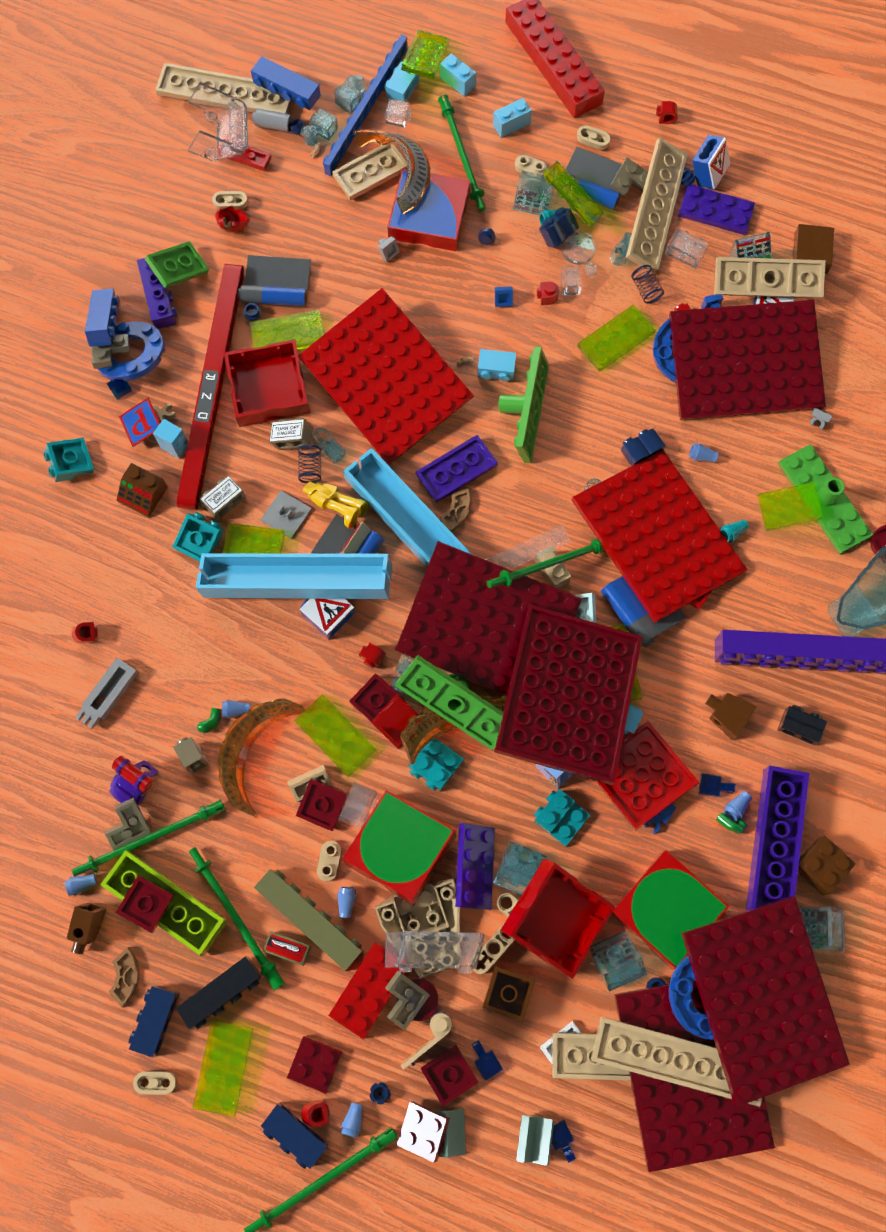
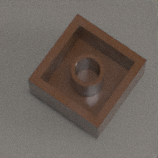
[798,835,856,895]
[482,966,535,1022]

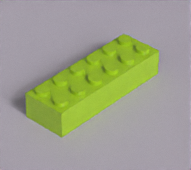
[101,850,228,956]

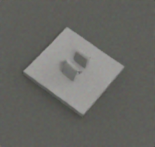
[260,491,312,539]

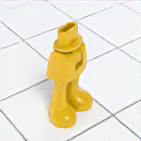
[303,481,369,529]

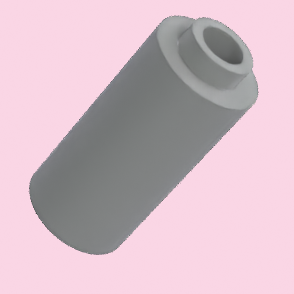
[252,108,292,132]

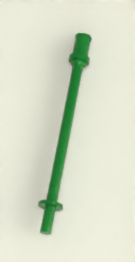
[438,95,486,212]
[487,539,605,588]
[72,799,226,877]
[189,847,285,990]
[244,1126,398,1232]

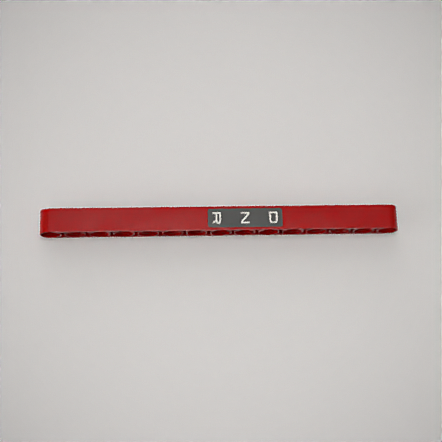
[177,263,244,510]

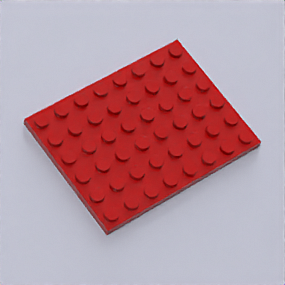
[298,288,474,466]
[571,450,748,623]

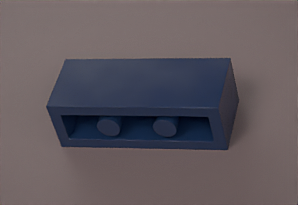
[128,986,179,1058]
[261,1103,329,1169]

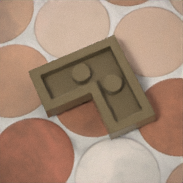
[609,157,648,197]
[92,334,130,369]
[105,797,151,850]
[385,971,430,1030]

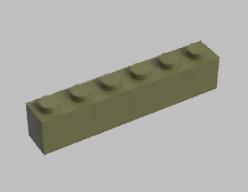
[254,869,363,971]

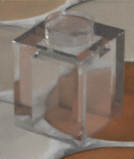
[385,99,412,128]
[561,265,582,295]

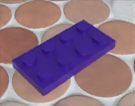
[678,184,755,235]
[416,435,498,503]
[455,823,495,910]

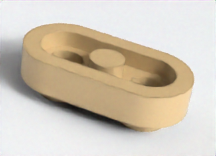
[577,125,610,150]
[515,155,548,180]
[212,191,248,210]
[317,841,342,882]
[133,1071,177,1095]

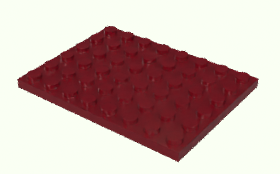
[669,300,826,420]
[395,541,582,695]
[494,604,642,785]
[681,896,850,1107]
[614,980,775,1172]

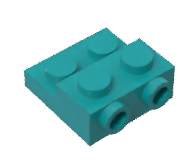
[43,437,94,482]
[172,512,225,562]
[408,736,464,792]
[534,789,590,847]

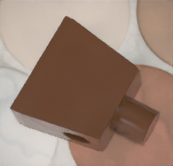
[705,693,757,740]
[67,903,107,954]

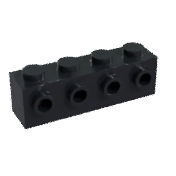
[176,956,262,1030]

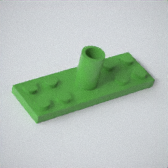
[498,347,549,463]
[778,444,873,554]
[395,655,503,750]

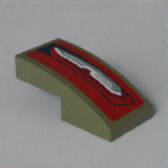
[263,931,311,966]

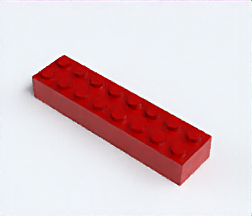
[505,0,605,118]

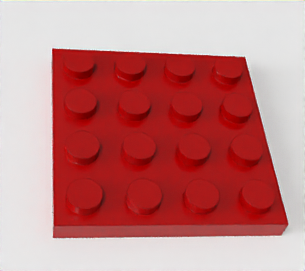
[596,721,699,831]

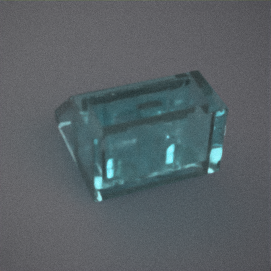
[493,841,547,895]

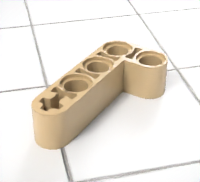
[471,893,518,974]

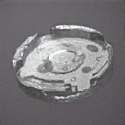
[561,231,597,265]

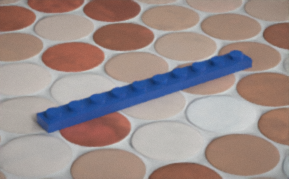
[323,34,408,176]

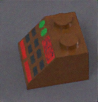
[116,463,168,518]

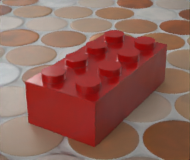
[328,942,410,1040]

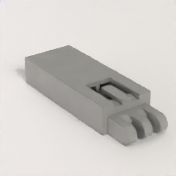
[76,658,139,729]

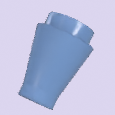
[689,443,718,463]
[222,699,250,719]
[724,791,752,821]
[65,874,97,897]
[337,887,357,918]
[341,1103,363,1138]

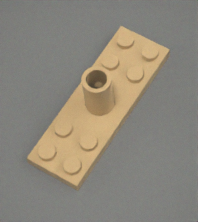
[714,257,826,298]

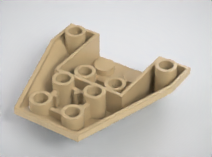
[375,879,460,978]

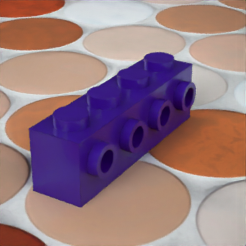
[137,258,178,329]

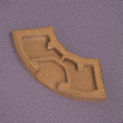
[439,489,471,532]
[109,947,139,1008]

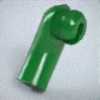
[197,708,221,733]
[716,813,747,834]

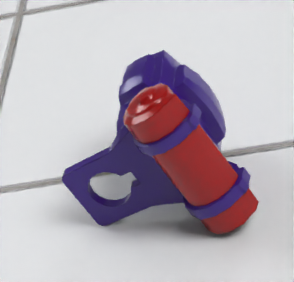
[109,756,158,806]

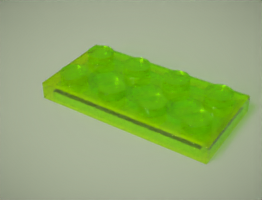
[401,29,450,79]
[543,160,604,227]
[577,305,656,372]
[249,310,324,349]
[294,694,376,777]
[192,1020,253,1117]

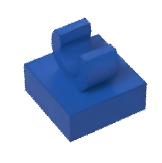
[495,287,513,307]
[701,294,724,309]

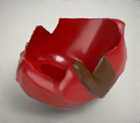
[215,206,249,233]

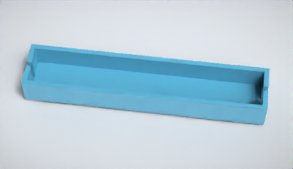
[343,448,471,567]
[196,553,393,599]

